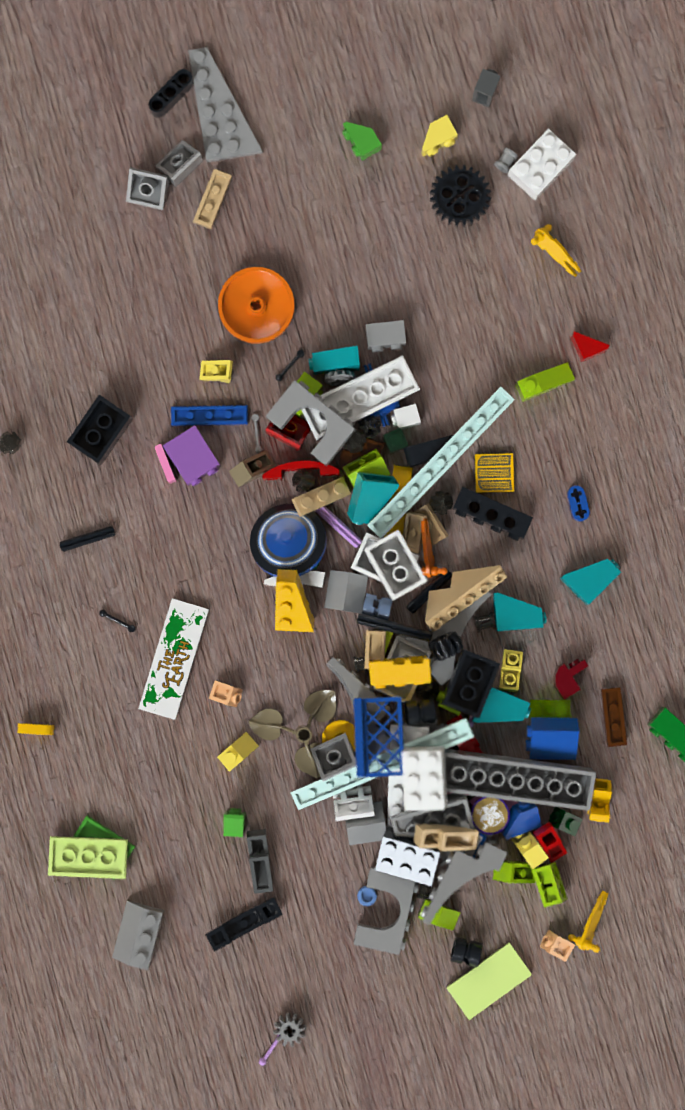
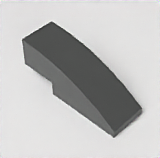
[247,829,273,894]

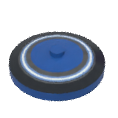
[250,503,327,577]

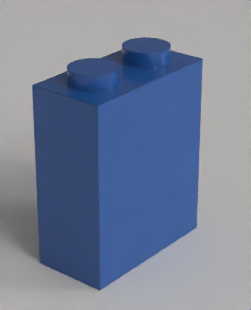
[525,717,579,760]

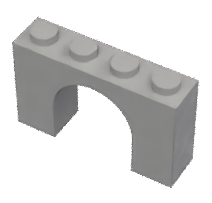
[265,380,356,466]
[354,866,419,955]

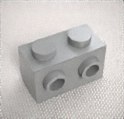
[365,320,406,352]

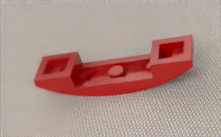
[262,461,339,481]

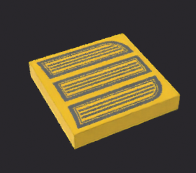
[475,453,514,493]

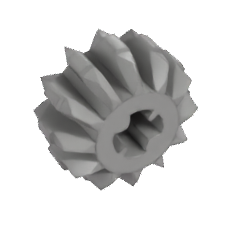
[273,1013,306,1047]

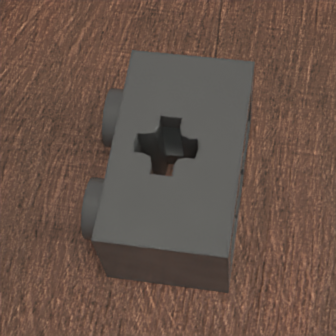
[472,69,501,108]

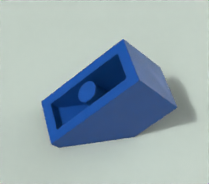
[501,802,542,840]

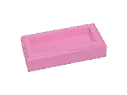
[154,444,177,483]

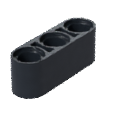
[148,69,194,118]
[403,435,454,467]

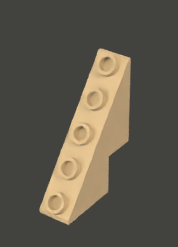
[425,565,507,632]

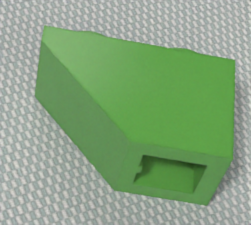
[342,122,382,161]
[224,808,246,837]

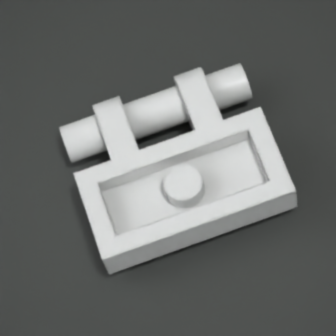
[333,785,375,821]

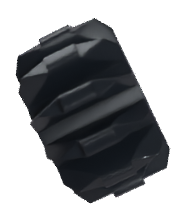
[429,631,463,661]

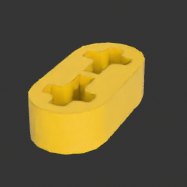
[17,723,54,735]

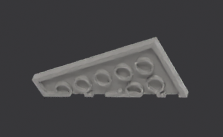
[188,47,263,162]

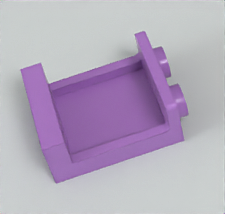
[163,425,220,487]

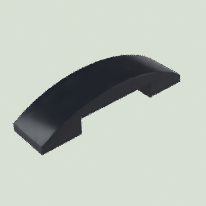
[205,897,283,952]

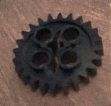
[430,165,491,227]

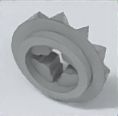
[325,369,355,386]

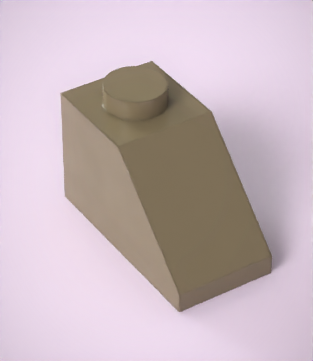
[229,450,276,487]

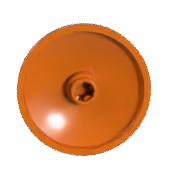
[218,267,295,344]

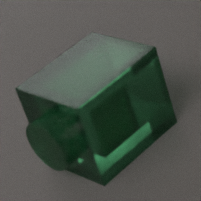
[383,428,408,455]

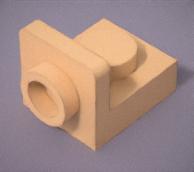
[209,680,242,707]
[540,930,575,962]

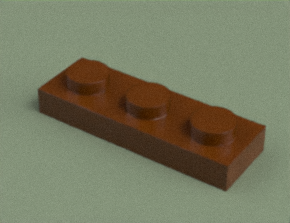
[600,687,627,747]

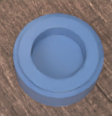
[357,886,377,906]

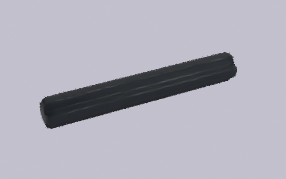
[357,614,432,642]

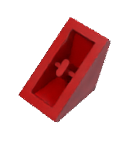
[571,331,610,362]

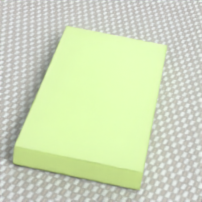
[48,836,128,879]
[446,942,532,1020]

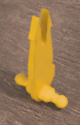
[531,224,581,277]
[568,890,609,953]

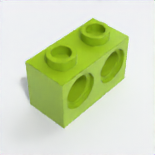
[532,862,568,908]

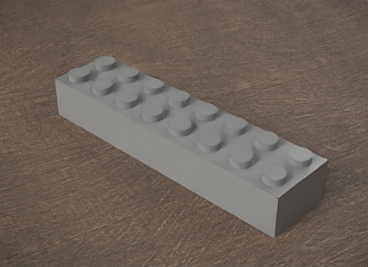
[444,749,596,811]

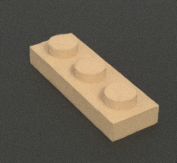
[193,169,232,229]
[292,477,351,517]

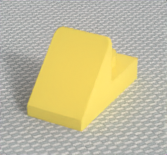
[200,360,233,383]
[217,732,259,772]

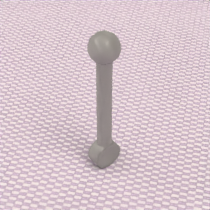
[252,414,263,453]

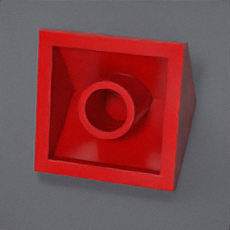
[265,415,311,451]

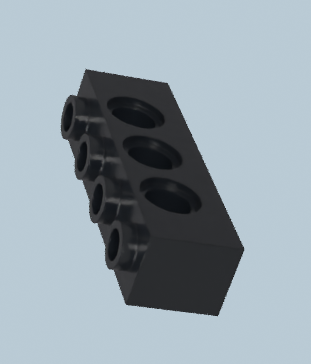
[453,487,533,541]

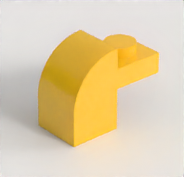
[587,778,612,822]

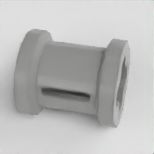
[494,148,518,173]

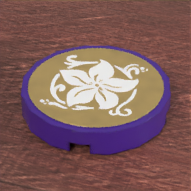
[471,797,510,835]

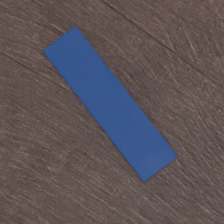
[171,405,248,426]

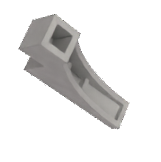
[429,592,491,685]
[326,657,390,757]
[420,843,507,925]

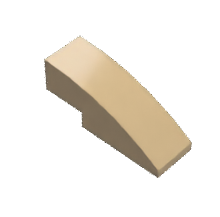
[414,824,479,851]

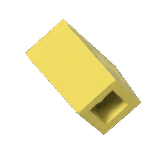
[422,115,458,157]
[510,832,548,869]

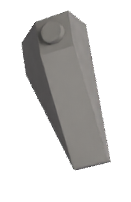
[390,793,474,837]

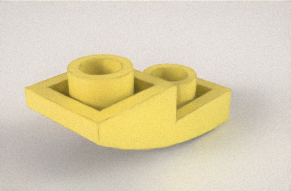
[499,649,523,693]

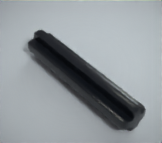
[59,526,115,552]
[406,569,452,614]

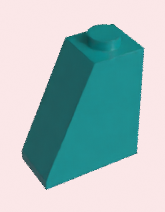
[309,346,360,375]
[347,472,399,525]
[560,559,621,605]
[493,593,546,632]
[472,687,532,723]

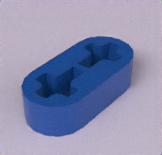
[567,485,590,522]

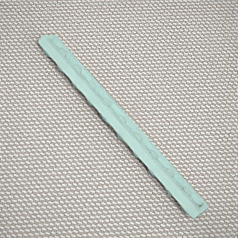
[367,387,515,539]
[290,718,474,810]

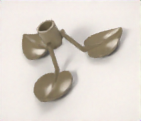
[249,690,336,778]

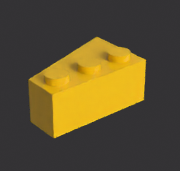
[275,569,315,632]
[368,655,431,688]

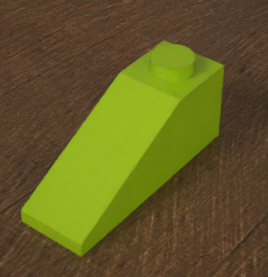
[515,362,575,402]

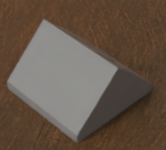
[156,140,203,187]
[126,167,170,210]
[324,570,368,614]
[310,733,356,781]
[346,801,386,845]

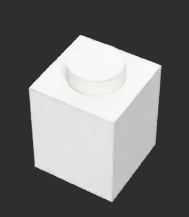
[391,404,421,431]

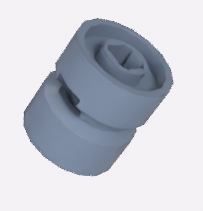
[362,593,392,620]

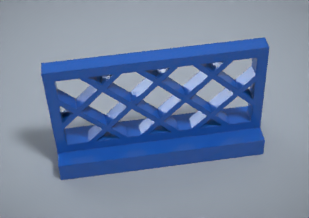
[354,697,404,778]

